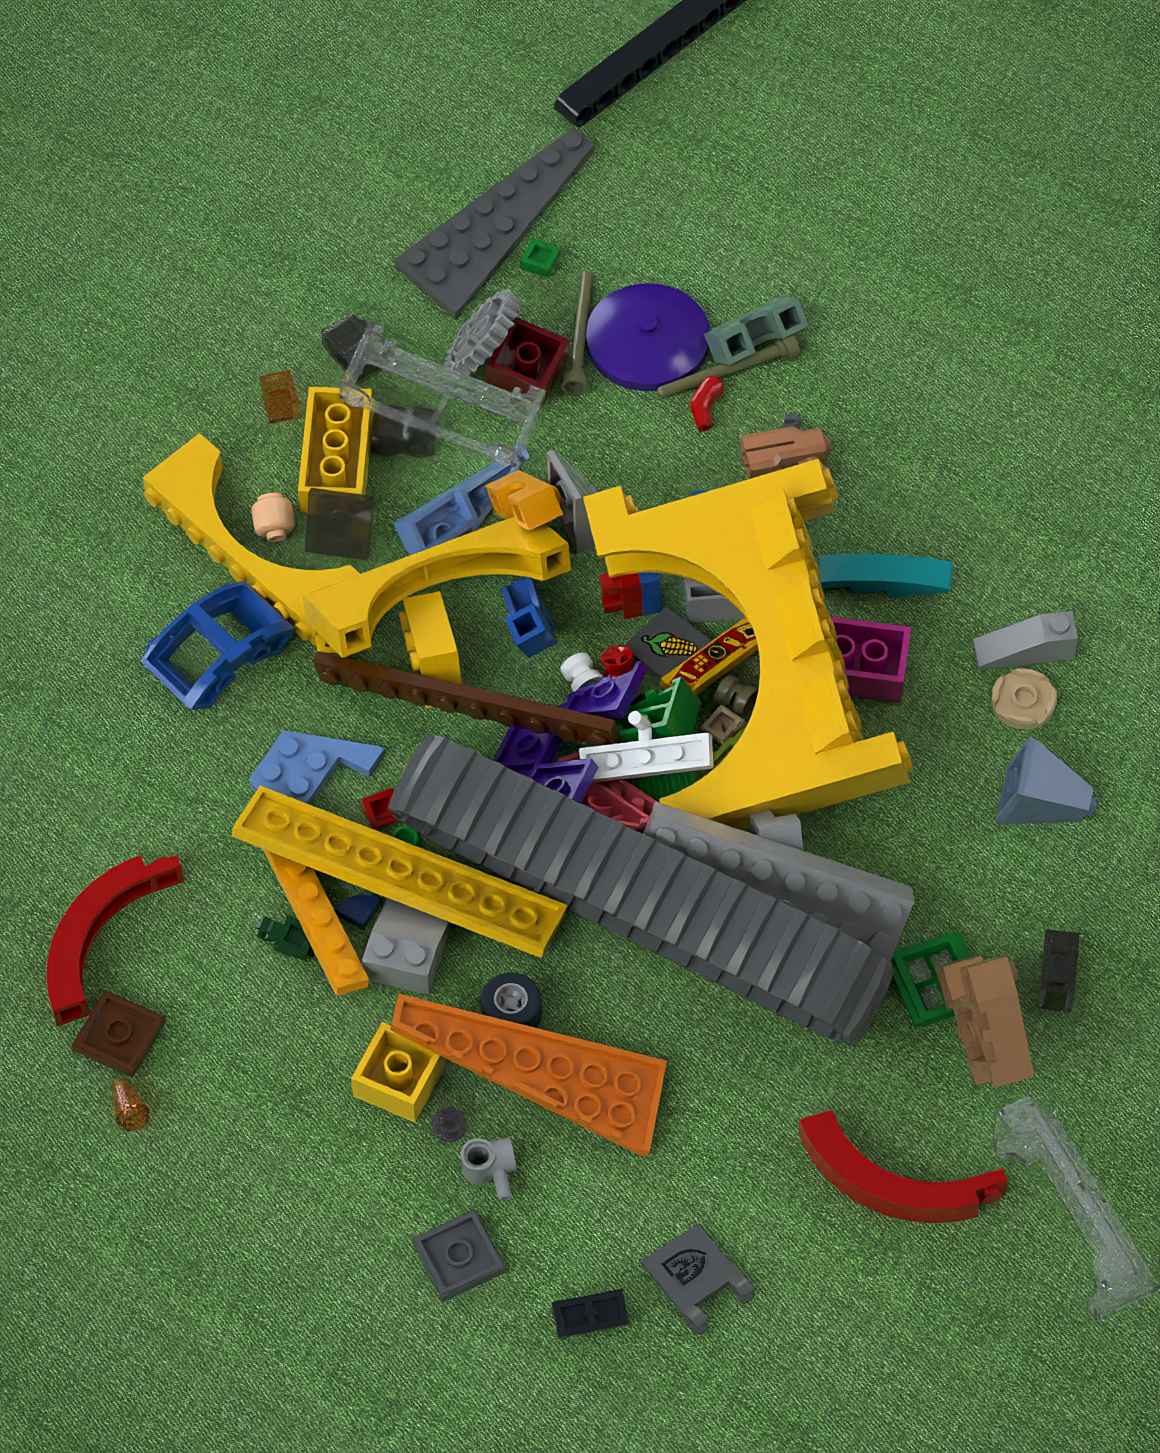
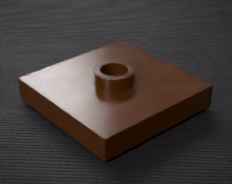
[71,990,166,1078]

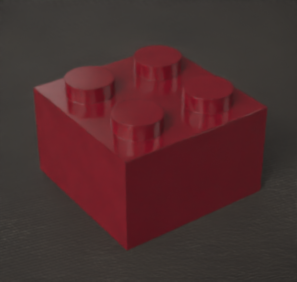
[486,317,570,407]

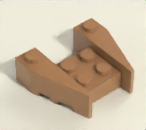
[935,956,1034,1088]

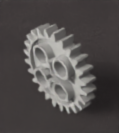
[444,289,521,380]

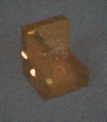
[259,370,300,424]

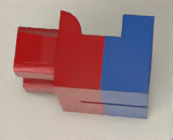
[599,573,662,619]

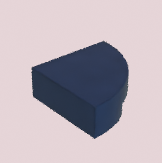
[335,895,382,930]

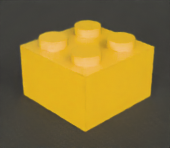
[351,1022,446,1123]

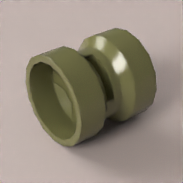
[714,674,758,718]

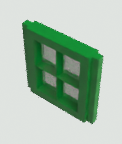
[890,931,971,1028]

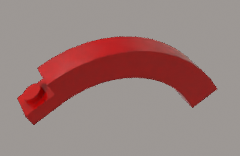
[47,855,184,1026]
[798,1110,1008,1223]

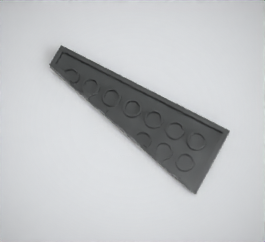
[394,127,594,320]

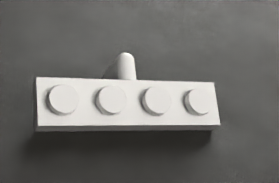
[579,711,714,783]

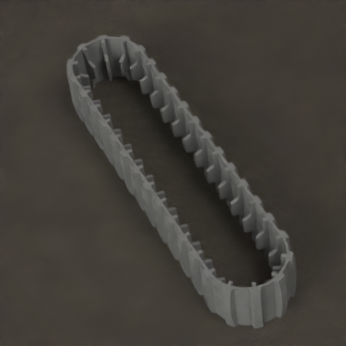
[387,734,895,1046]

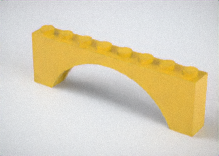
[142,433,360,646]
[303,516,571,658]

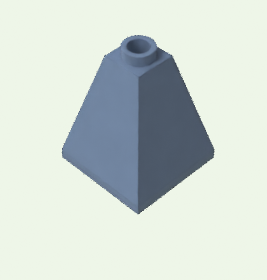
[995,737,1097,824]

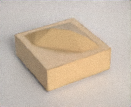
[700,704,747,746]

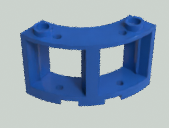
[140,581,296,710]

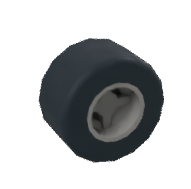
[480,972,542,1028]

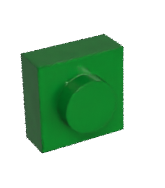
[520,238,561,278]

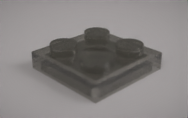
[304,487,374,560]

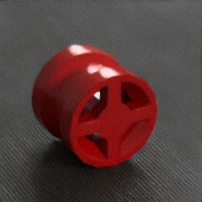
[601,645,634,679]

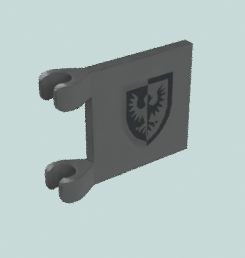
[641,1224,754,1335]

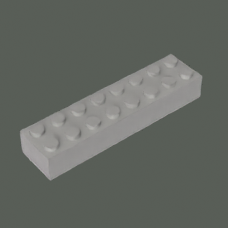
[643,802,914,961]

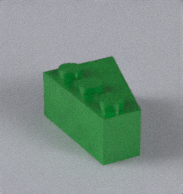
[583,676,701,747]

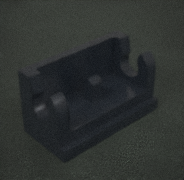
[551,1289,629,1338]

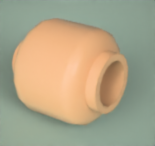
[251,493,295,542]

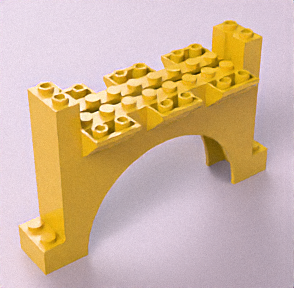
[583,459,914,831]

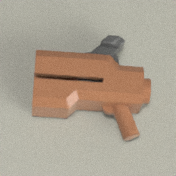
[740,413,831,479]

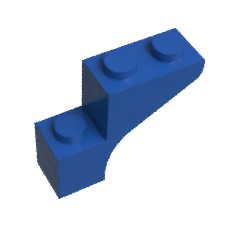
[501,577,557,658]

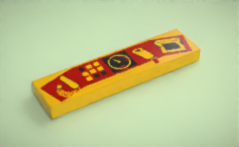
[660,618,758,695]

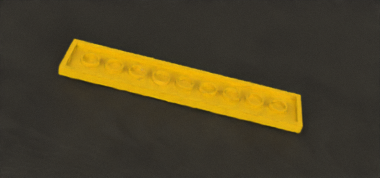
[231,785,568,958]

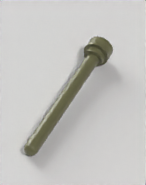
[561,270,593,396]
[657,334,800,398]

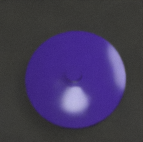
[586,283,710,391]

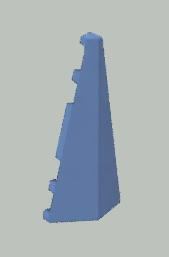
[393,447,530,555]

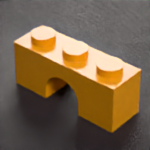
[485,470,563,531]

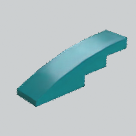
[818,554,954,598]

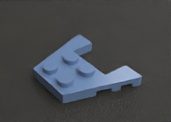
[248,730,385,805]

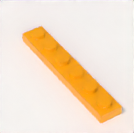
[263,849,369,996]

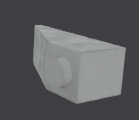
[973,611,1078,670]

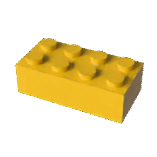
[298,387,374,515]

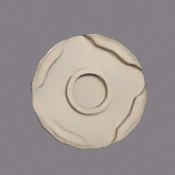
[991,668,1057,730]

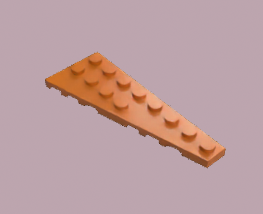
[390,994,667,1157]

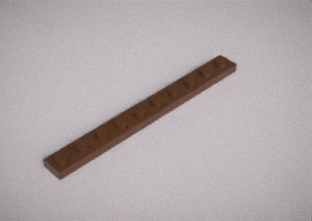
[313,651,621,746]

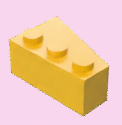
[398,591,462,708]

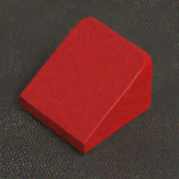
[359,788,399,830]

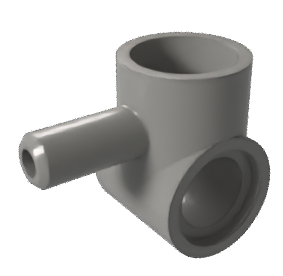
[461,1137,517,1201]

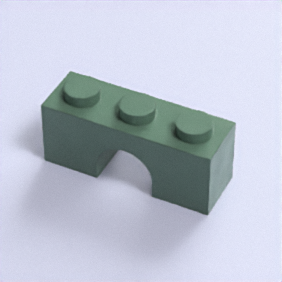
[704,295,809,365]

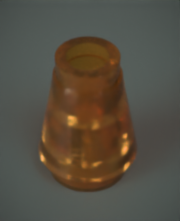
[110,1079,149,1131]

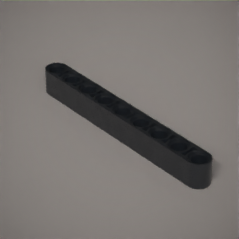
[554,0,746,127]

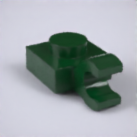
[256,916,312,961]

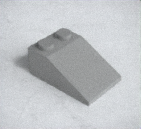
[547,450,597,553]
[362,898,452,995]

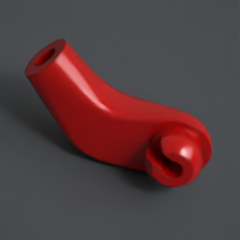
[690,376,724,432]

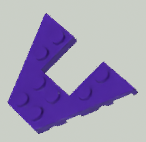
[492,661,647,804]

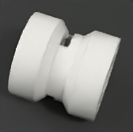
[560,652,603,692]

